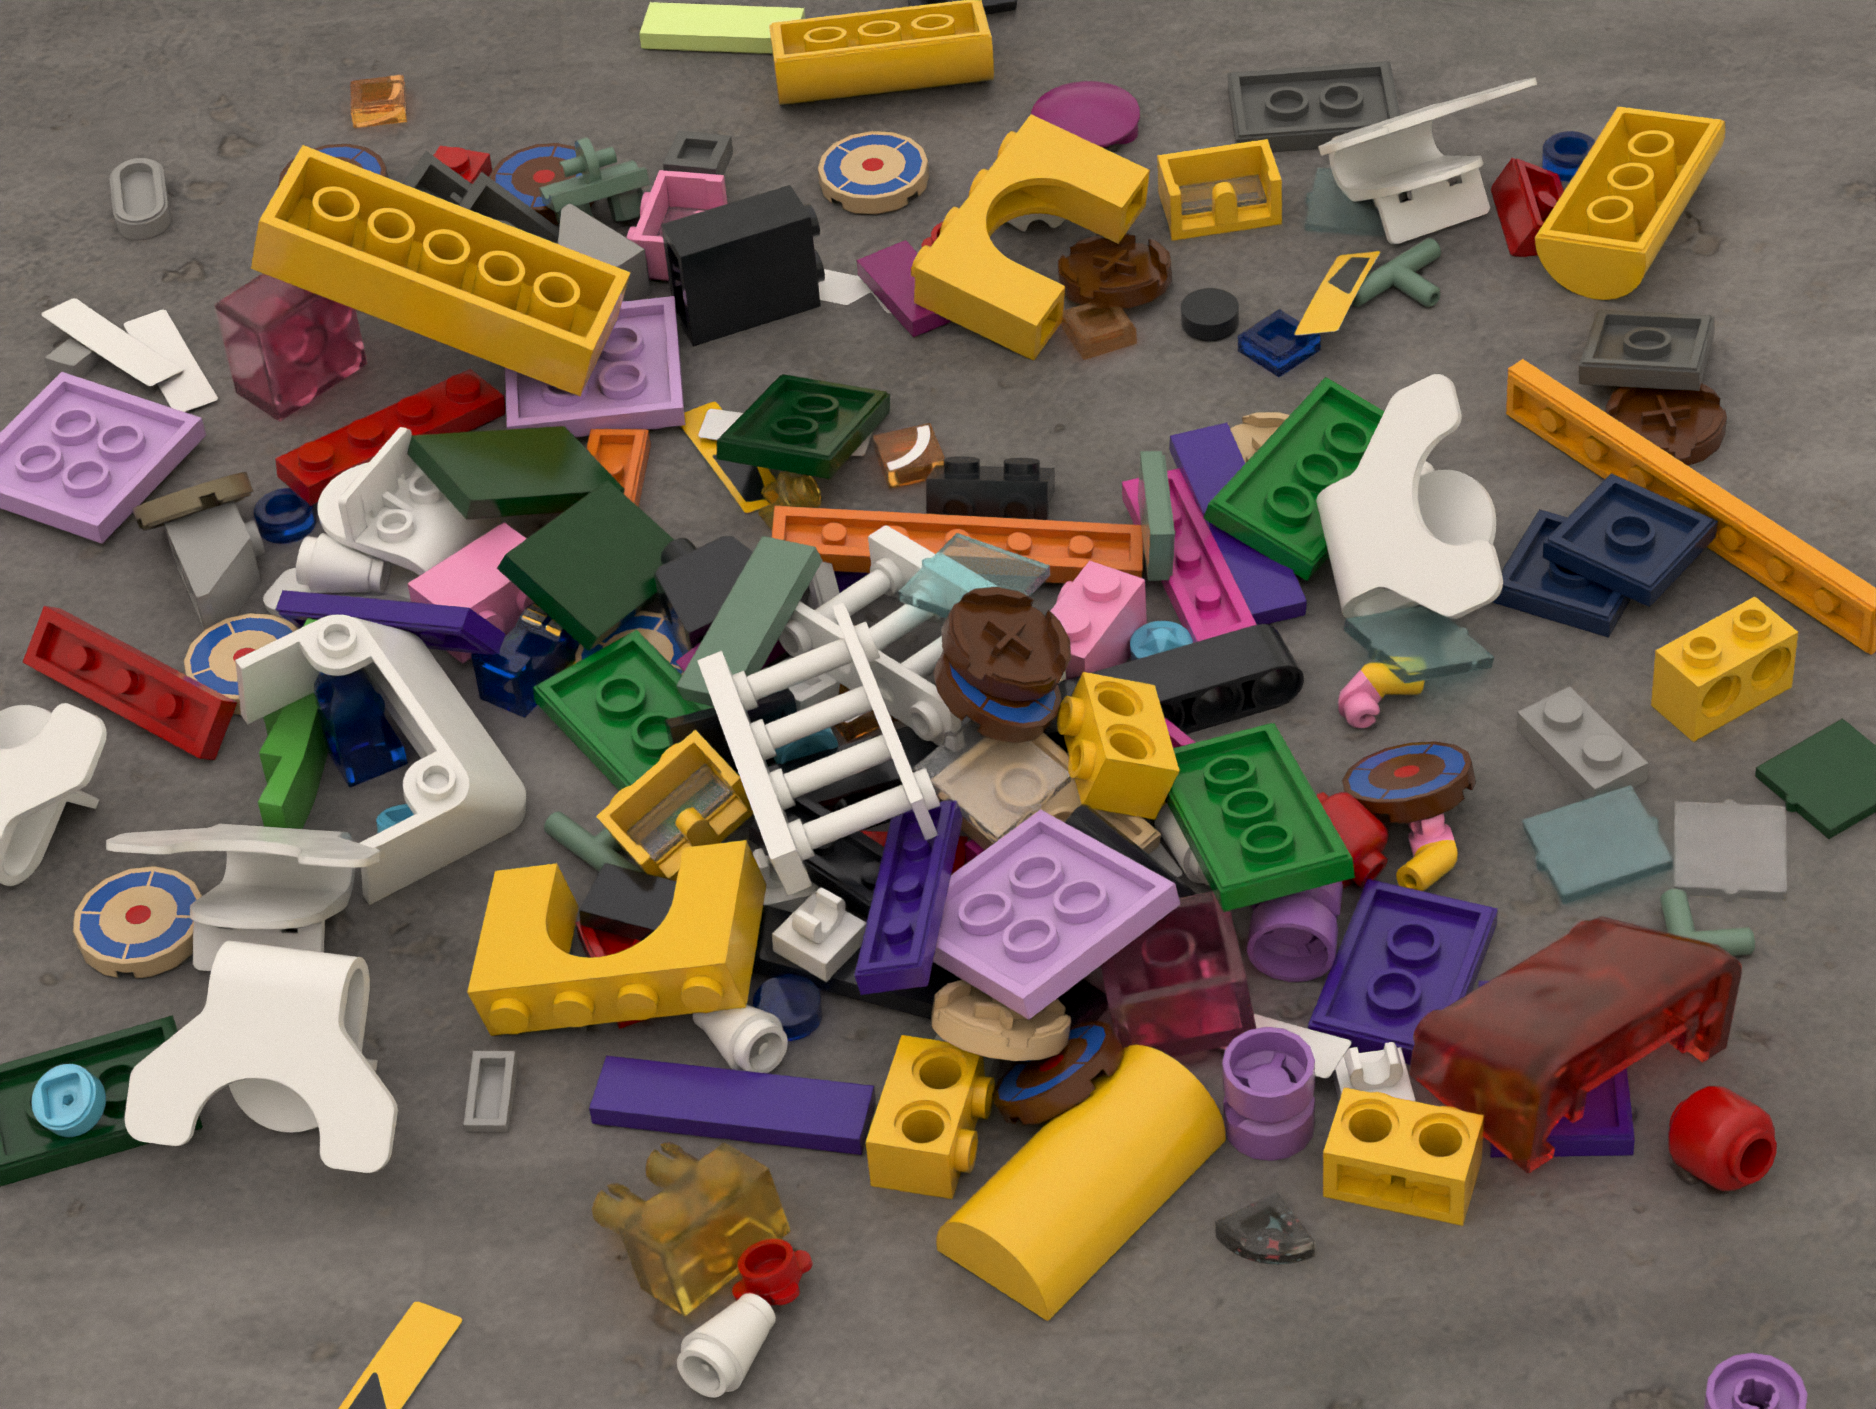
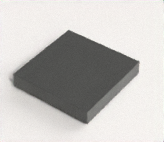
[1579,310,1715,391]

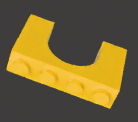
[911,114,1150,361]
[467,840,767,1036]

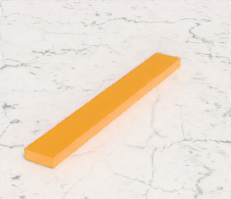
[1506,359,1876,655]

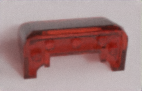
[1409,916,1742,1174]

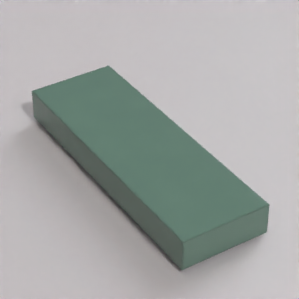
[676,536,823,706]

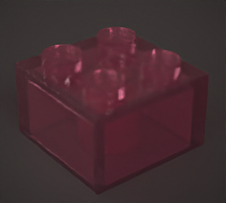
[214,273,367,422]
[1101,891,1256,1058]

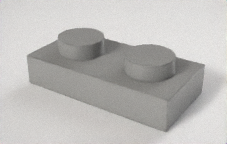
[1516,686,1648,807]

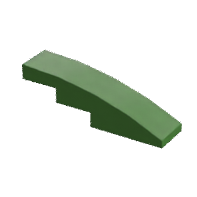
[258,618,333,829]

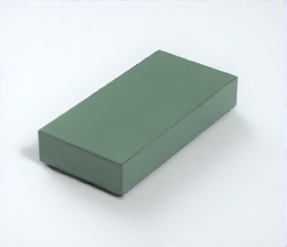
[1138,451,1175,581]

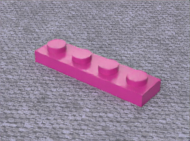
[1122,468,1257,643]

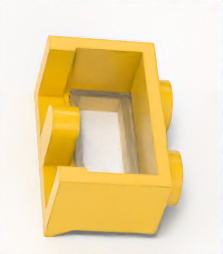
[1157,139,1282,241]
[596,730,754,881]

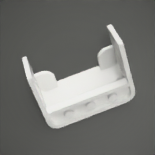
[235,614,526,905]

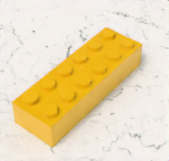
[251,145,631,397]

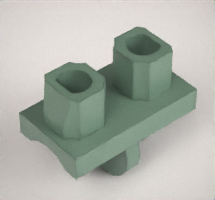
[539,137,650,225]

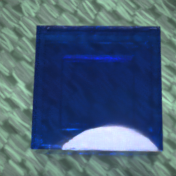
[1238,309,1321,377]

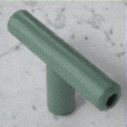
[1352,238,1441,307]
[544,811,645,873]
[1660,889,1755,1004]

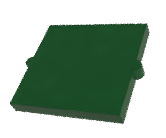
[1755,718,1876,839]

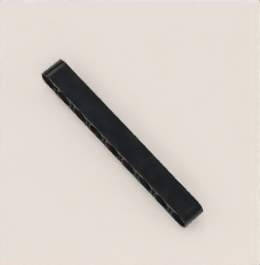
[753,624,1304,831]

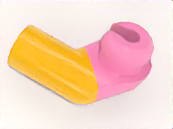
[1338,662,1425,729]
[1396,813,1458,891]

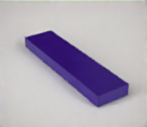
[1169,423,1307,625]
[275,590,506,655]
[854,800,963,995]
[589,1055,876,1155]

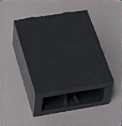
[661,185,825,347]

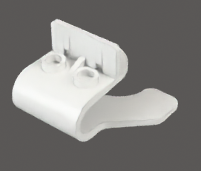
[1318,77,1537,244]
[1316,374,1503,622]
[263,427,501,618]
[0,703,107,886]
[106,824,380,971]
[125,940,398,1173]

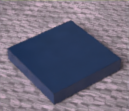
[1542,473,1718,607]
[1492,509,1631,638]

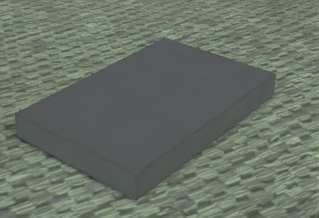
[1227,61,1400,152]

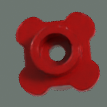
[732,1239,813,1305]

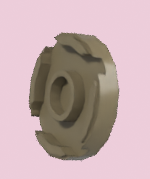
[132,472,253,531]

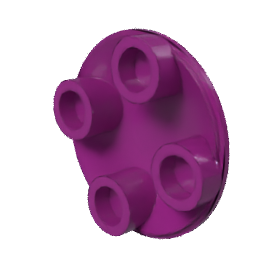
[1031,81,1140,148]

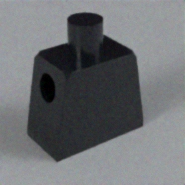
[654,536,753,655]

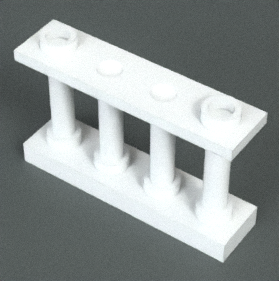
[779,525,1066,756]
[697,602,940,896]

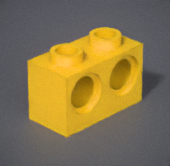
[1651,596,1798,742]
[1057,672,1180,820]
[866,1035,995,1199]
[1323,1087,1484,1226]

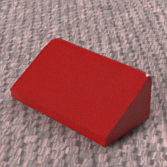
[1491,158,1564,257]

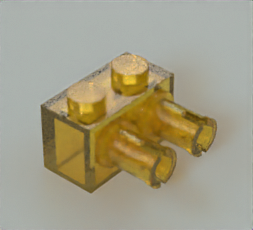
[592,1142,791,1316]

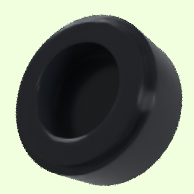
[1181,288,1239,341]

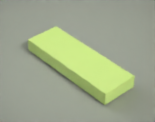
[639,2,805,54]

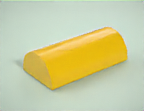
[769,0,994,105]
[1535,107,1725,300]
[936,1045,1226,1321]

